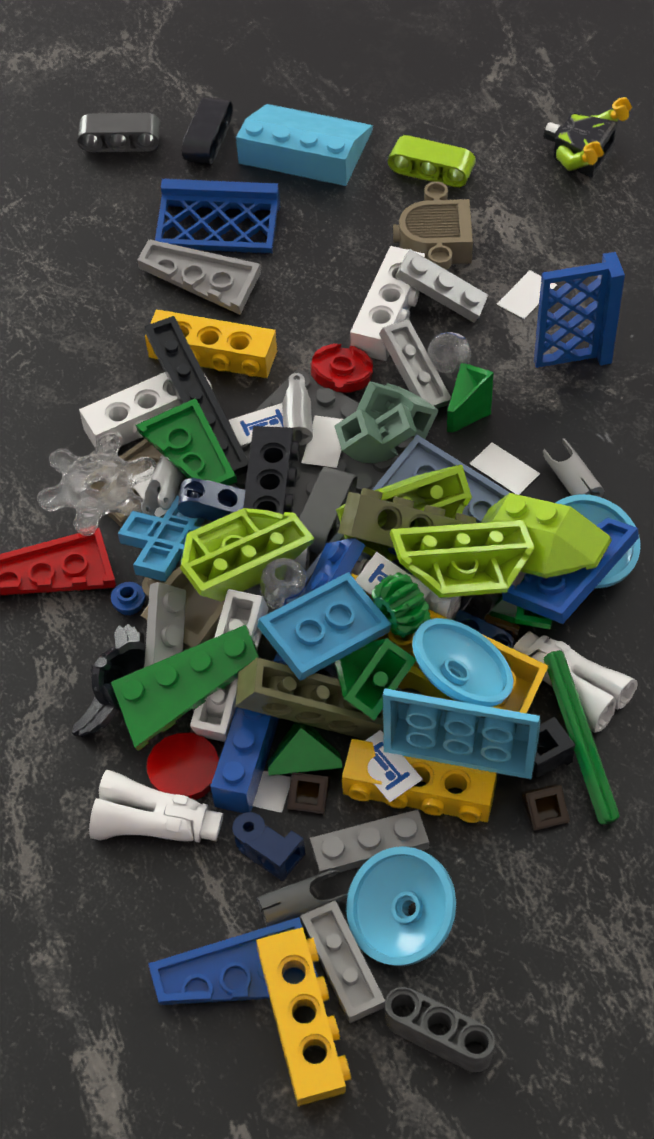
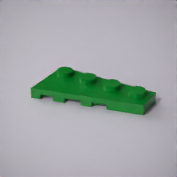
[111,625,260,751]

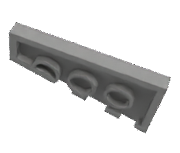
[137,239,261,315]

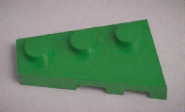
[136,398,237,485]

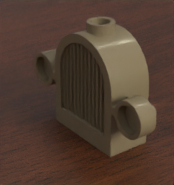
[393,182,473,270]
[140,567,225,650]

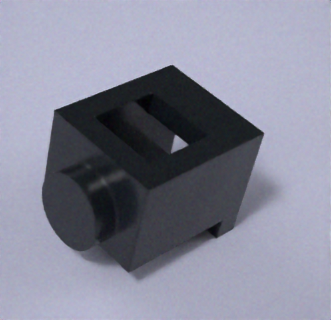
[532,717,575,779]

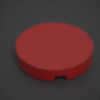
[310,344,373,392]
[146,733,219,800]

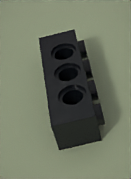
[243,426,300,514]

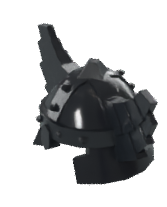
[72,624,146,737]

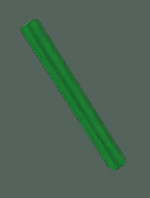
[544,650,620,824]

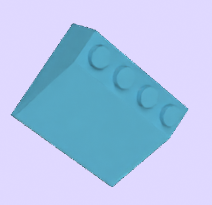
[236,104,373,186]
[383,688,541,779]

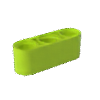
[387,135,476,187]

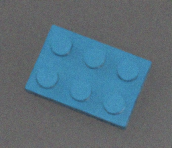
[257,572,392,681]

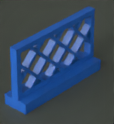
[155,179,280,253]
[534,252,625,368]

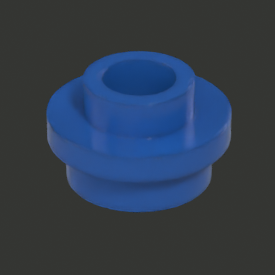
[111,582,146,615]

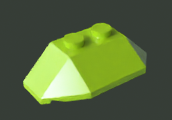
[336,465,472,561]
[481,493,612,578]
[180,508,315,602]
[389,520,535,598]

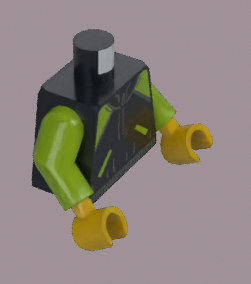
[543,97,632,178]

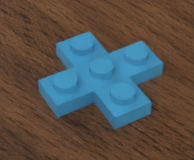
[118,495,205,582]

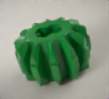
[371,572,430,637]

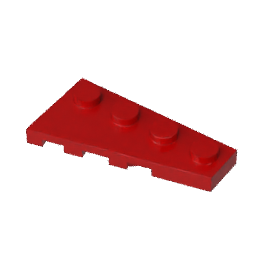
[0,527,116,595]

